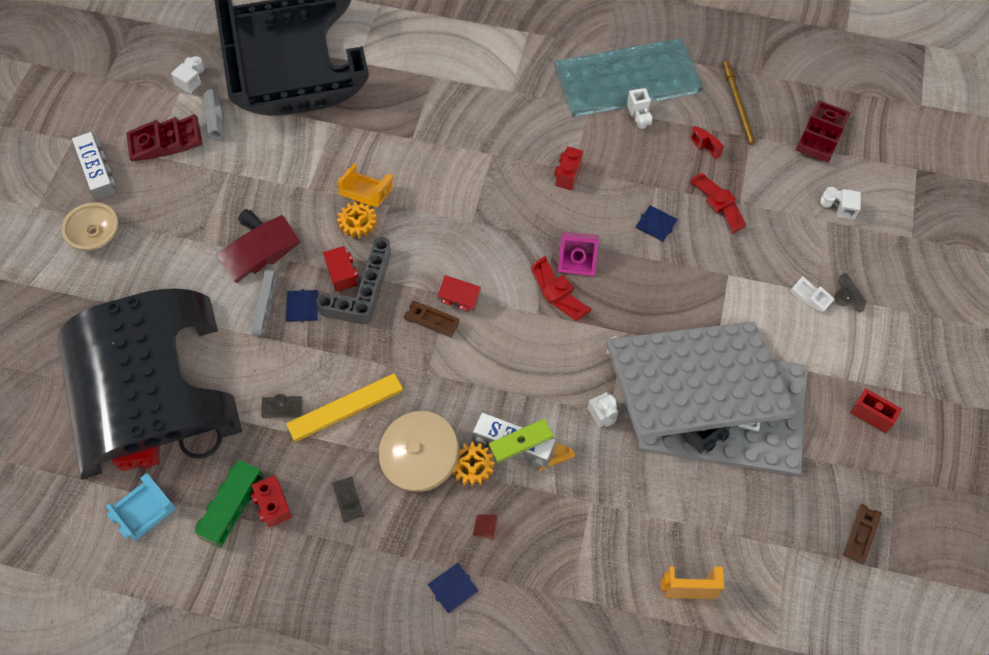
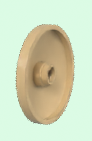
[379,411,459,492]

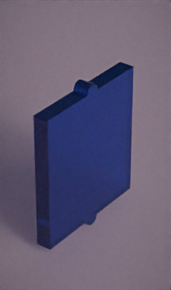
[635,205,678,242]
[286,289,319,323]
[427,563,479,614]

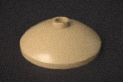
[61,202,119,251]

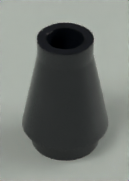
[238,209,264,230]

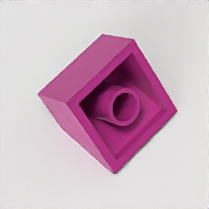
[558,231,599,276]

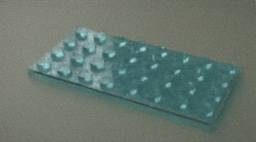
[554,38,703,117]

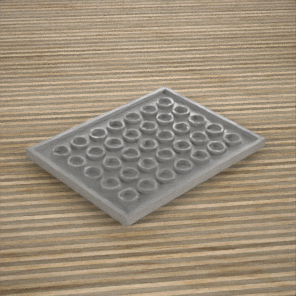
[606,321,796,439]
[637,360,806,477]

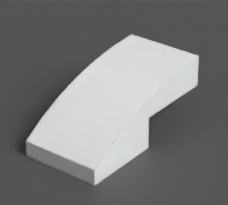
[789,276,834,312]

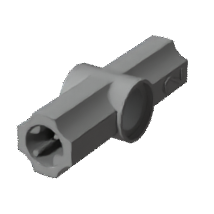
[203,89,224,139]

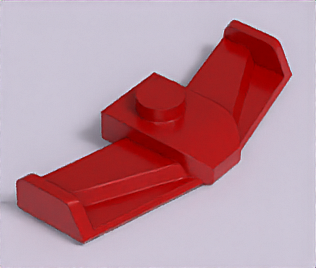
[690,173,747,234]
[531,256,592,321]

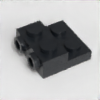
[685,426,731,454]

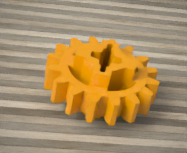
[337,201,377,239]
[452,442,494,487]

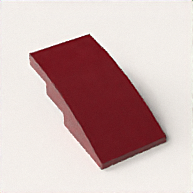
[796,100,851,163]
[126,114,203,161]
[217,215,301,283]

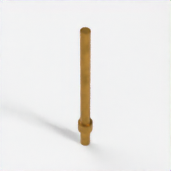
[723,60,756,145]

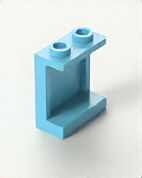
[106,473,176,542]

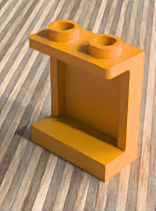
[337,163,394,208]
[660,566,724,599]

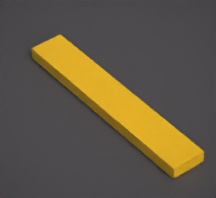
[286,373,404,442]

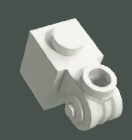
[171,56,204,94]
[627,88,653,129]
[820,187,861,220]
[588,392,618,428]

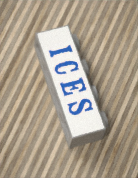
[71,131,117,201]
[472,412,557,468]

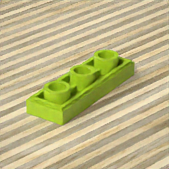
[489,418,554,463]

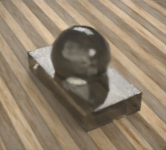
[834,273,866,313]
[261,393,303,418]
[332,477,364,523]

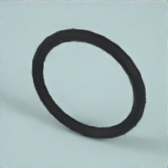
[179,429,222,459]

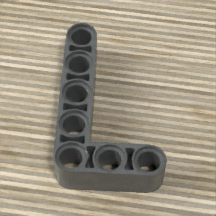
[316,237,391,324]

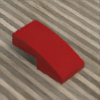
[690,126,724,159]

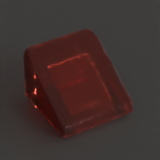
[473,515,498,539]

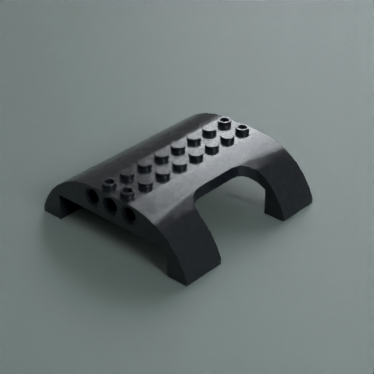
[214,0,369,116]
[58,288,242,479]

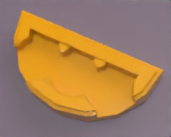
[538,443,576,471]

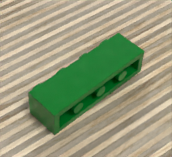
[194,460,264,549]

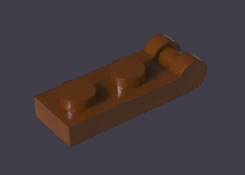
[404,301,460,338]
[843,503,882,565]

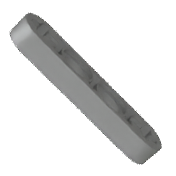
[252,269,277,336]

